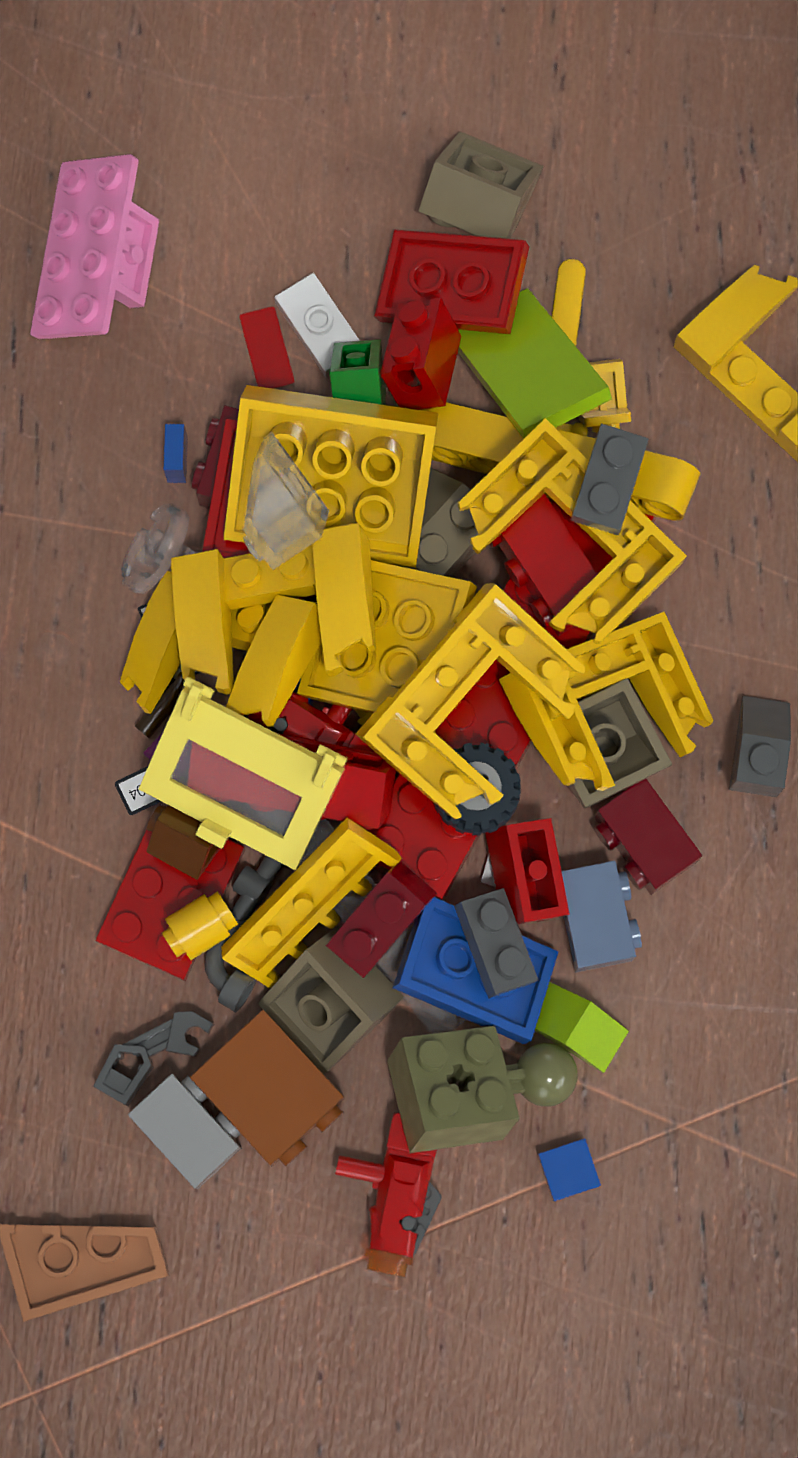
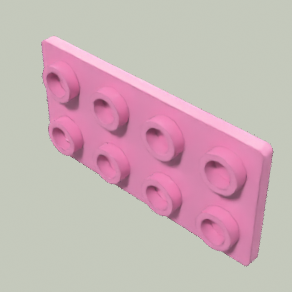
[30,154,159,339]

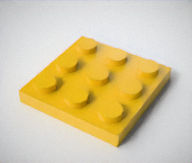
[297,560,477,714]

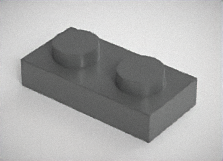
[571,423,649,535]
[454,888,538,998]

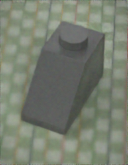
[729,696,791,797]

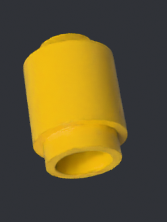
[162,891,239,960]

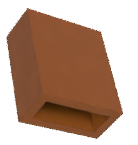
[190,1010,344,1167]

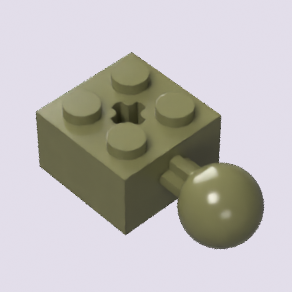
[387,1026,578,1153]

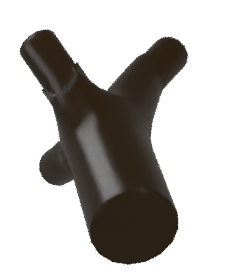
[135,672,184,738]

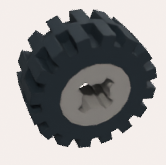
[434,743,521,835]

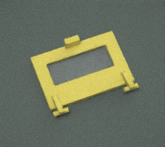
[138,677,348,870]

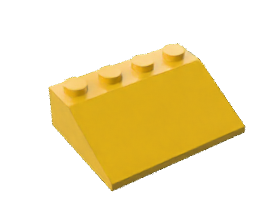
[224,385,438,568]

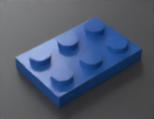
[392,897,558,1044]

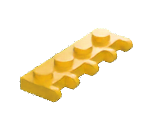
[221,818,401,988]

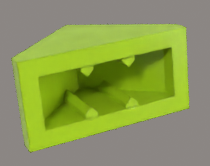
[535,982,629,1073]

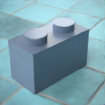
[562,861,642,973]

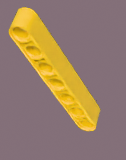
[398,402,700,521]

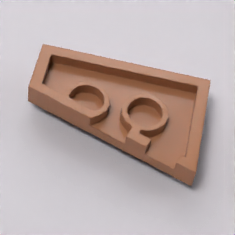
[0,1224,170,1322]

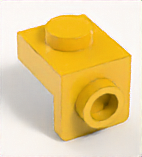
[579,359,631,433]

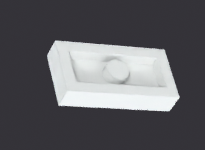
[274,272,360,377]

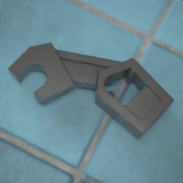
[93,1011,214,1106]

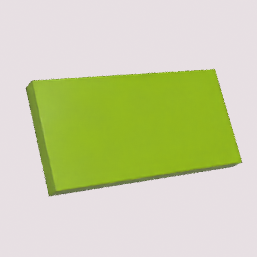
[458,288,612,439]

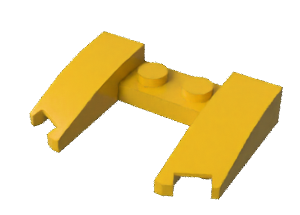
[674,265,798,462]
[458,418,687,644]
[171,523,376,695]
[120,570,322,727]
[356,583,586,819]
[499,611,714,791]

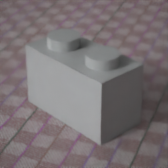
[128,1074,242,1189]

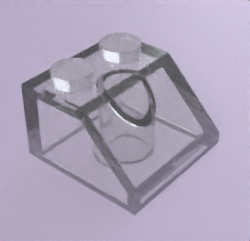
[243,432,329,570]

